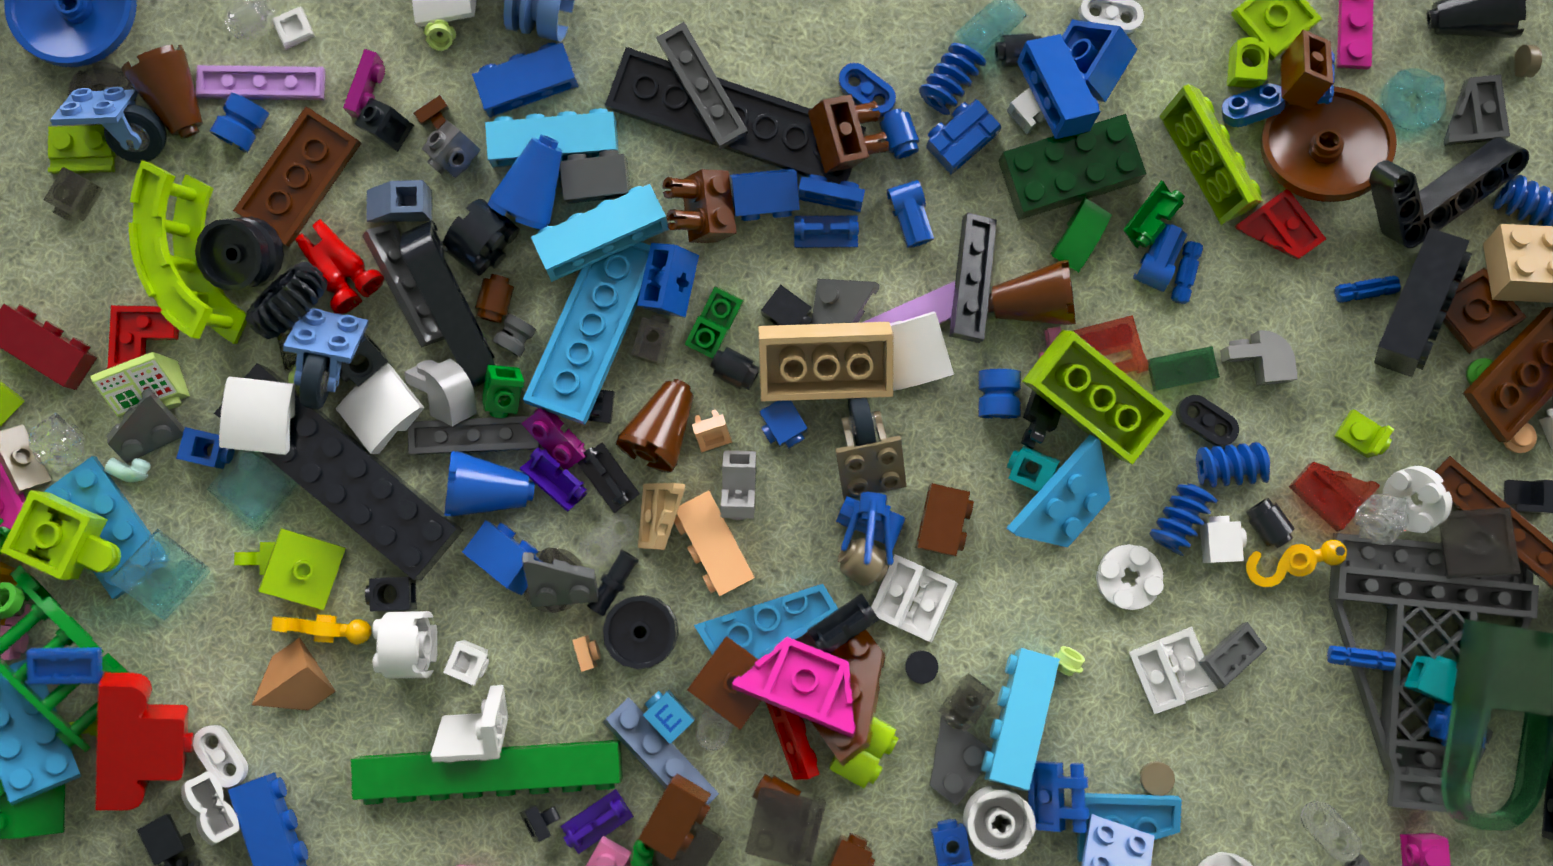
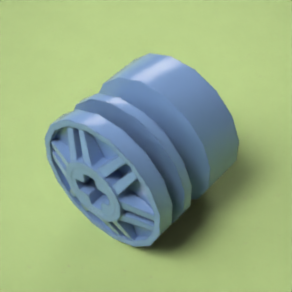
[503,0,575,42]

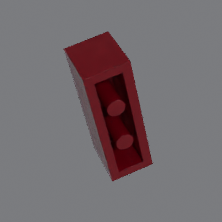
[0,304,97,390]

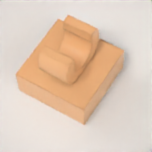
[692,410,732,453]

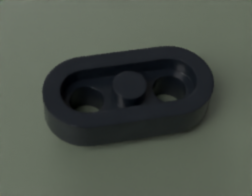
[1176,395,1239,446]

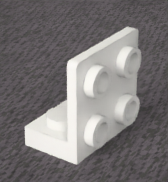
[431,685,508,762]

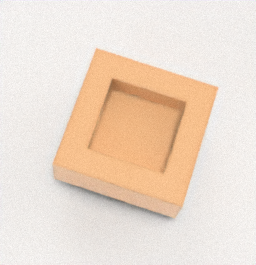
[572,635,601,672]

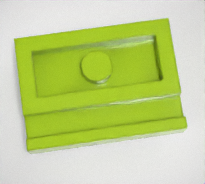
[48,125,115,174]

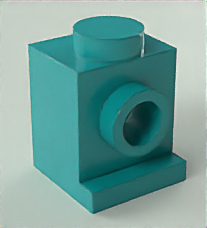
[1006,446,1061,492]

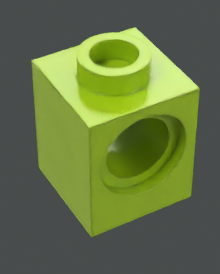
[1227,37,1270,89]

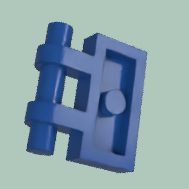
[1028,761,1089,833]

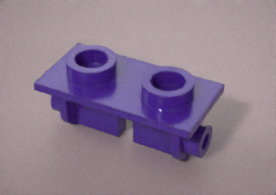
[519,447,587,512]
[560,789,634,854]

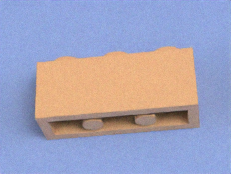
[674,490,755,596]

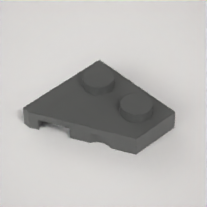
[1443,74,1510,146]
[107,387,184,464]
[929,713,991,806]

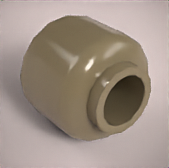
[838,538,888,586]

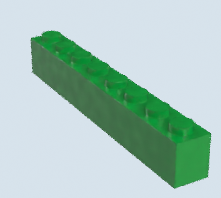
[351,740,623,805]

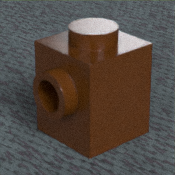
[827,833,875,866]

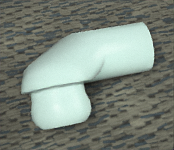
[104,458,151,483]

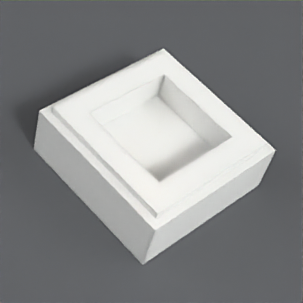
[272,6,315,49]

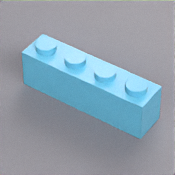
[485,108,619,167]
[531,184,669,282]
[981,648,1060,790]

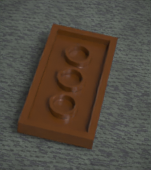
[233,106,362,248]
[1462,307,1553,442]

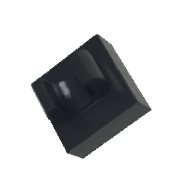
[587,390,615,424]
[520,805,560,843]

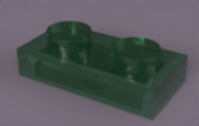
[1146,346,1220,392]

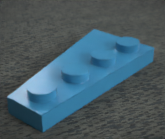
[694,584,838,659]

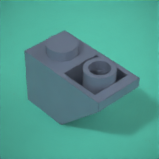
[367,180,432,223]

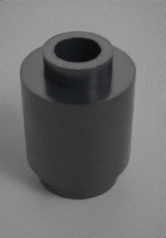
[995,33,1042,68]
[710,347,760,390]
[1246,498,1295,548]

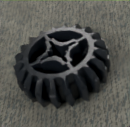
[245,261,328,339]

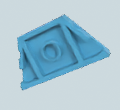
[1006,434,1111,548]

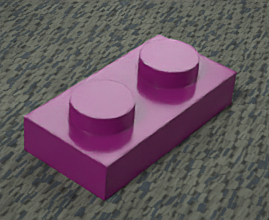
[343,49,385,119]

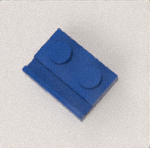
[798,175,865,212]

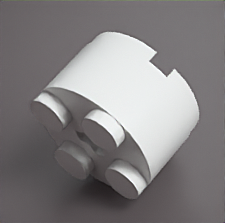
[373,611,437,679]
[963,785,1035,859]

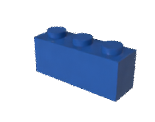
[1017,34,1100,139]
[472,42,579,118]
[228,772,308,866]

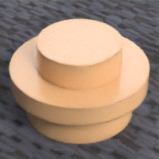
[1503,423,1537,453]

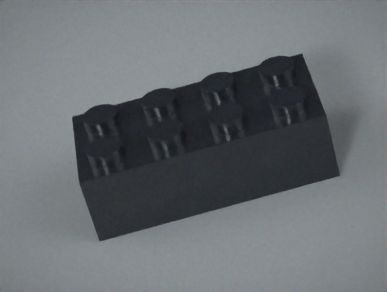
[1374,228,1472,377]

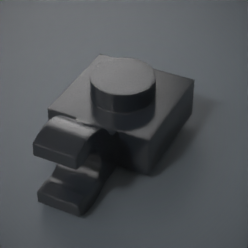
[1021,390,1061,449]

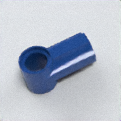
[886,180,934,248]
[1133,224,1187,292]
[836,496,906,549]

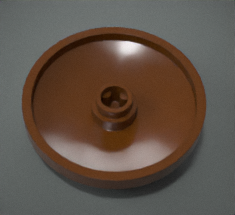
[1260,86,1397,202]

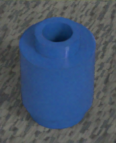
[879,109,919,159]

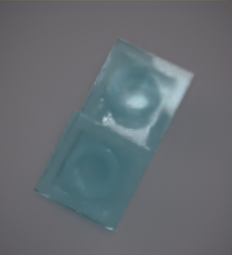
[955,0,1028,55]

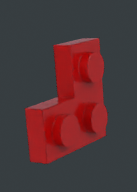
[107,305,179,369]

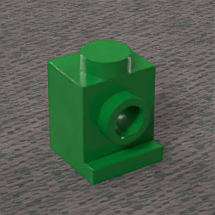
[482,365,524,418]

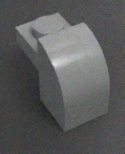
[1220,330,1298,386]
[405,358,477,426]
[721,451,756,520]

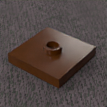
[1441,267,1527,354]
[687,636,762,730]

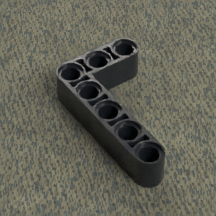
[1369,138,1529,248]
[400,220,495,388]

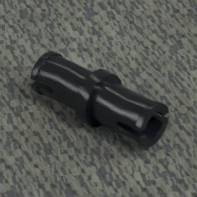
[587,549,639,616]

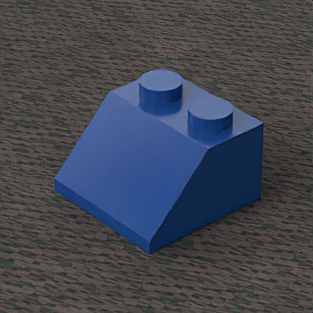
[1062,20,1138,102]

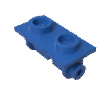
[794,215,859,248]

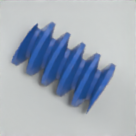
[919,43,986,115]
[1493,175,1553,226]
[1196,442,1270,488]
[1149,483,1218,556]

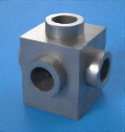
[421,120,481,178]

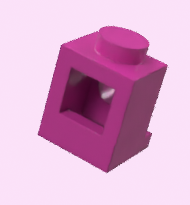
[1400,833,1451,866]

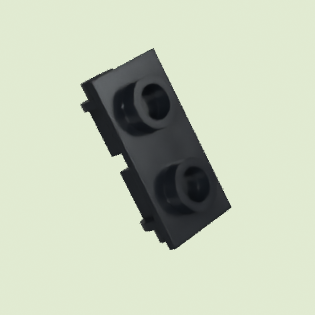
[578,442,640,513]
[807,593,879,654]

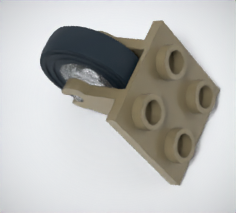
[835,398,907,500]

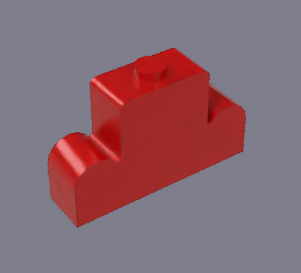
[95,672,194,811]

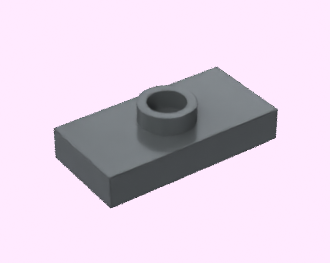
[1198,622,1267,689]

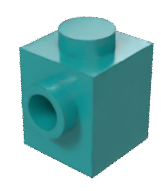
[1404,655,1468,705]

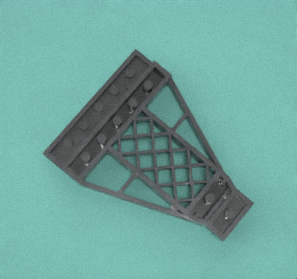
[1329,533,1539,814]

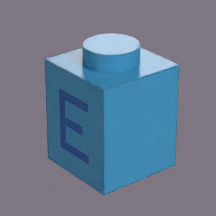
[643,690,696,744]

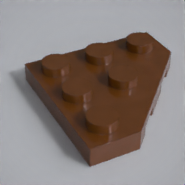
[811,629,886,766]

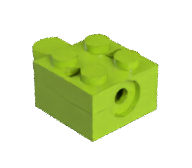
[0,490,121,580]

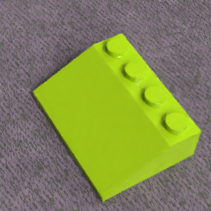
[1160,84,1263,225]

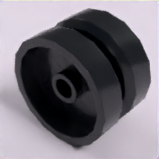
[195,217,284,291]
[603,595,679,669]

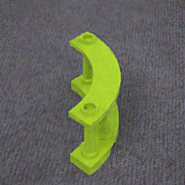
[128,160,247,344]

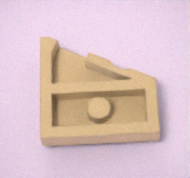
[638,483,685,550]

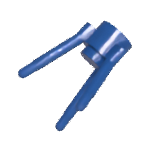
[841,492,894,565]

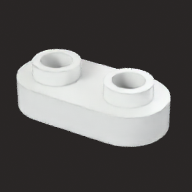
[1079,0,1144,34]
[193,725,248,787]

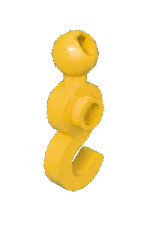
[1246,540,1347,587]
[271,614,372,645]

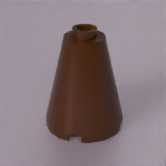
[121,45,203,139]
[988,260,1076,325]
[616,379,694,473]

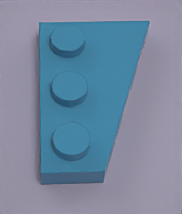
[1077,793,1182,862]

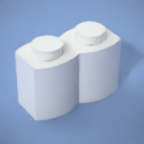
[181,771,239,846]

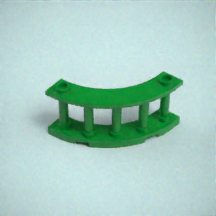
[0,565,129,752]

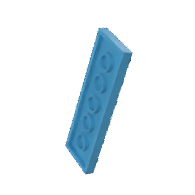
[523,242,650,425]

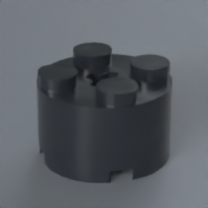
[443,199,520,276]

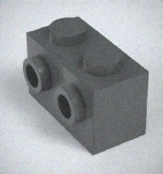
[560,150,631,204]

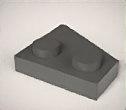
[811,279,880,324]
[522,552,599,607]

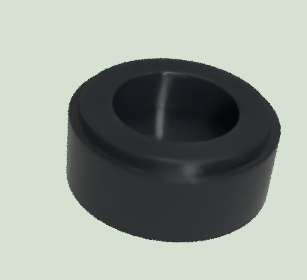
[905,650,938,684]

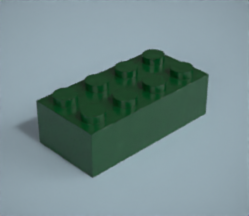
[998,114,1147,220]

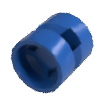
[209,92,269,153]
[978,369,1021,419]

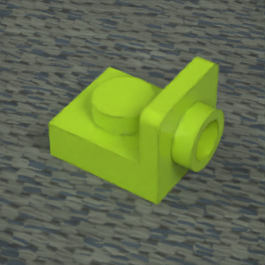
[1334,409,1394,458]

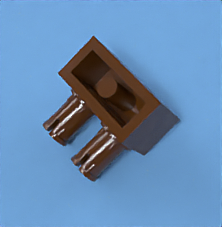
[808,94,889,173]
[662,169,737,243]

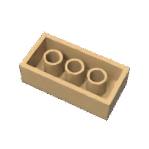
[1483,224,1553,303]
[758,322,893,401]

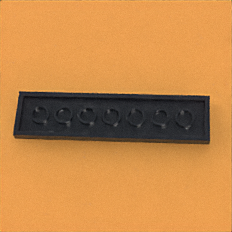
[605,47,866,184]

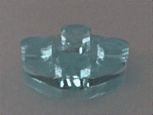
[1379,68,1447,133]

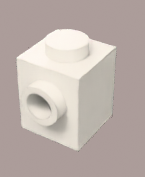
[1200,516,1247,563]

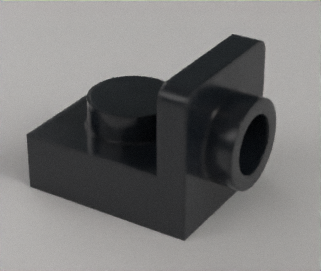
[355,98,414,152]

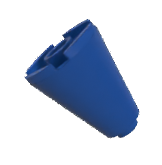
[488,134,562,230]
[444,451,535,517]

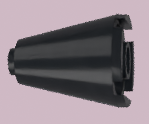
[1427,0,1526,38]

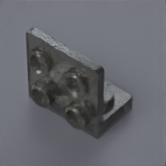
[745,786,826,866]

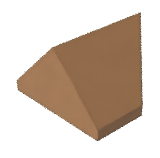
[252,638,336,711]

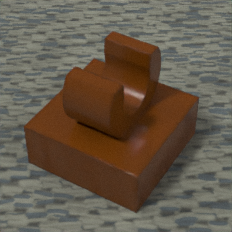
[414,95,449,130]

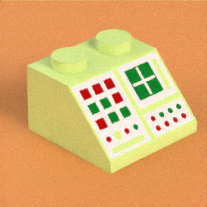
[90,352,190,418]

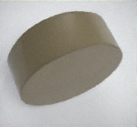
[1514,45,1542,78]
[1140,761,1175,796]

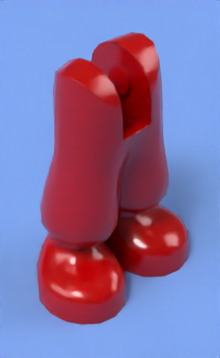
[295,219,385,314]

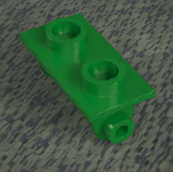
[1123,180,1185,249]

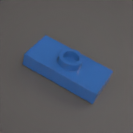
[26,647,103,685]

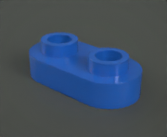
[839,63,896,117]
[1222,84,1286,127]

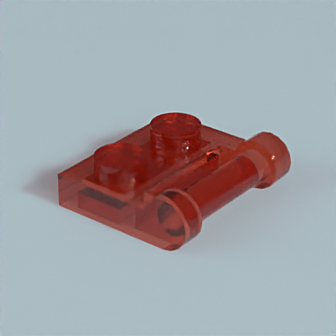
[1073,315,1148,373]

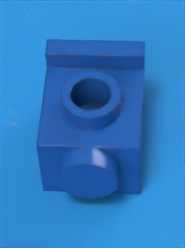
[176,427,235,469]
[930,819,973,866]

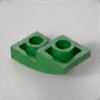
[1050,197,1112,273]
[685,286,745,359]

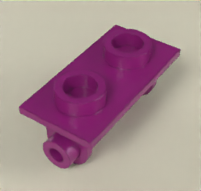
[521,408,586,470]

